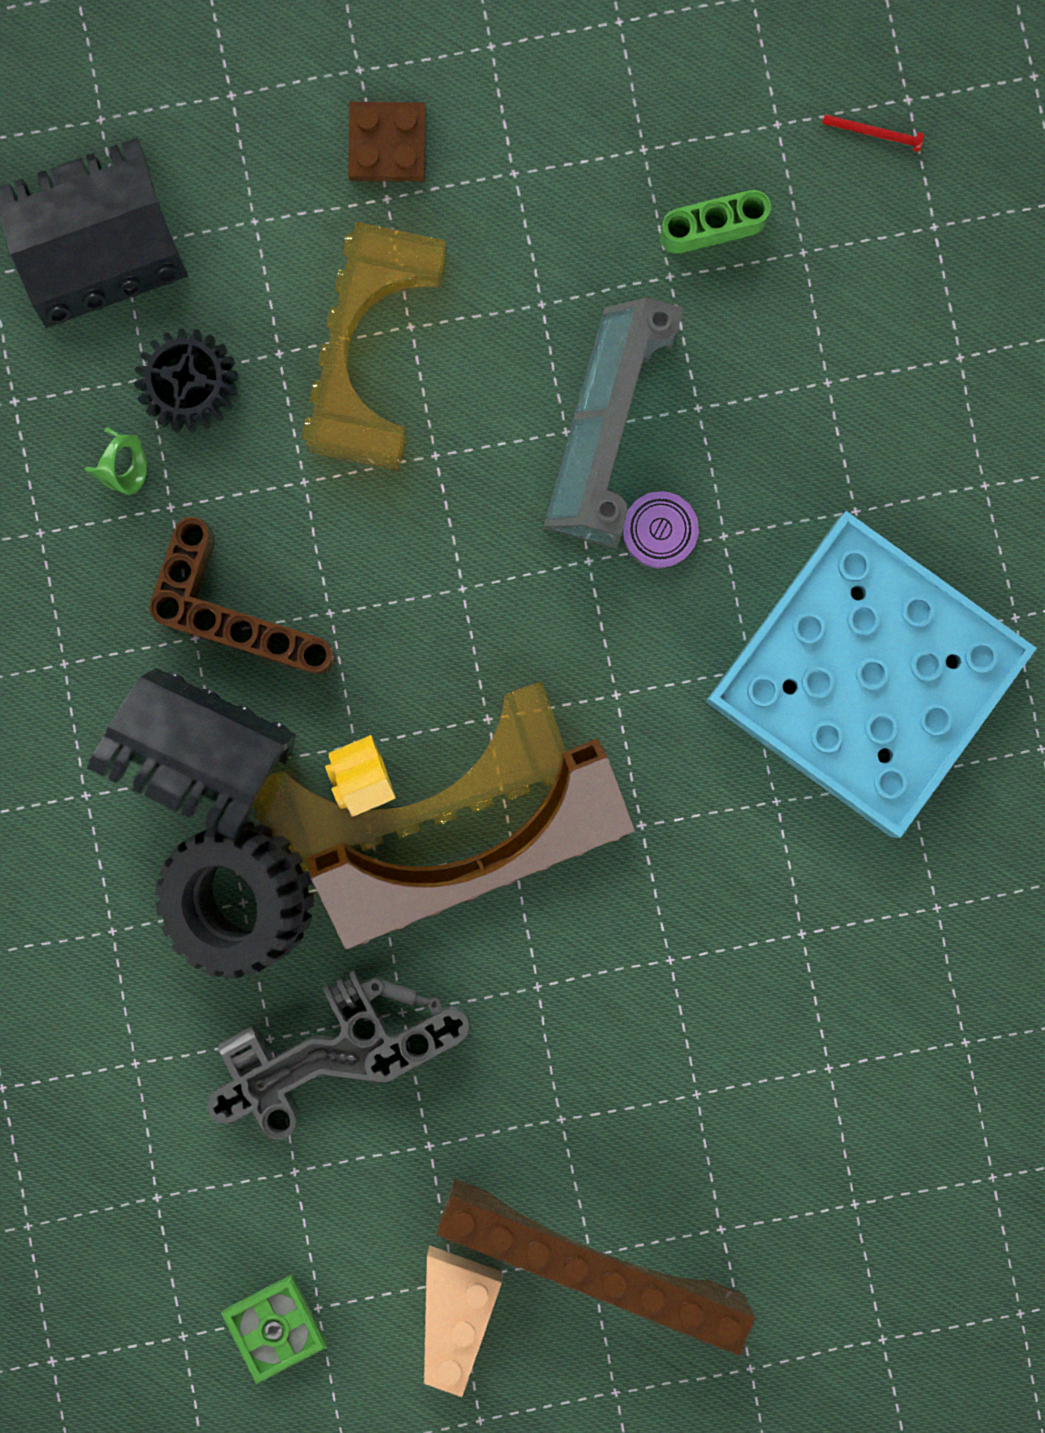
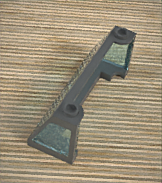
[543,297,684,549]

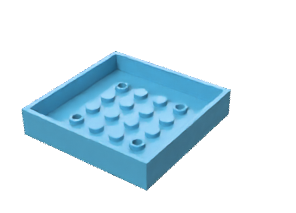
[705,511,1037,838]

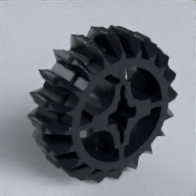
[134,328,239,433]

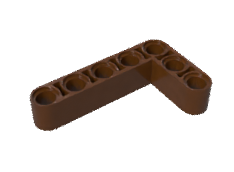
[149,517,336,675]

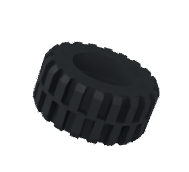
[155,821,314,979]

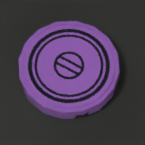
[622,491,699,569]

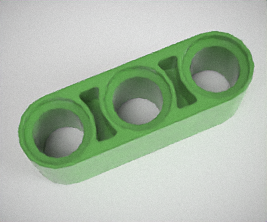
[660,190,771,254]

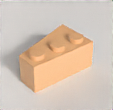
[424,1245,502,1397]

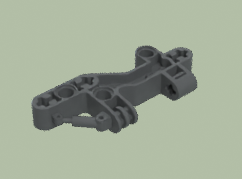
[207,970,470,1140]

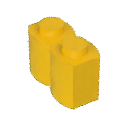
[325,735,396,817]

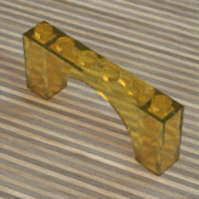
[302,222,448,471]

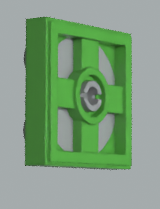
[221,1273,328,1384]

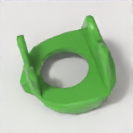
[85,428,147,495]

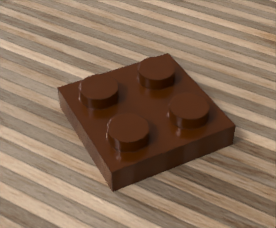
[348,102,426,182]

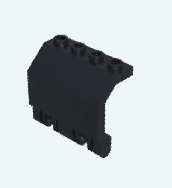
[0,137,188,328]
[87,668,296,840]

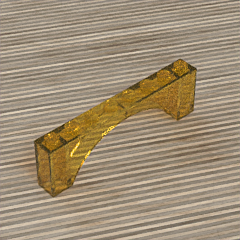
[254,681,566,872]

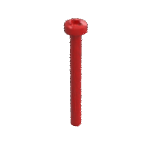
[822,114,924,152]

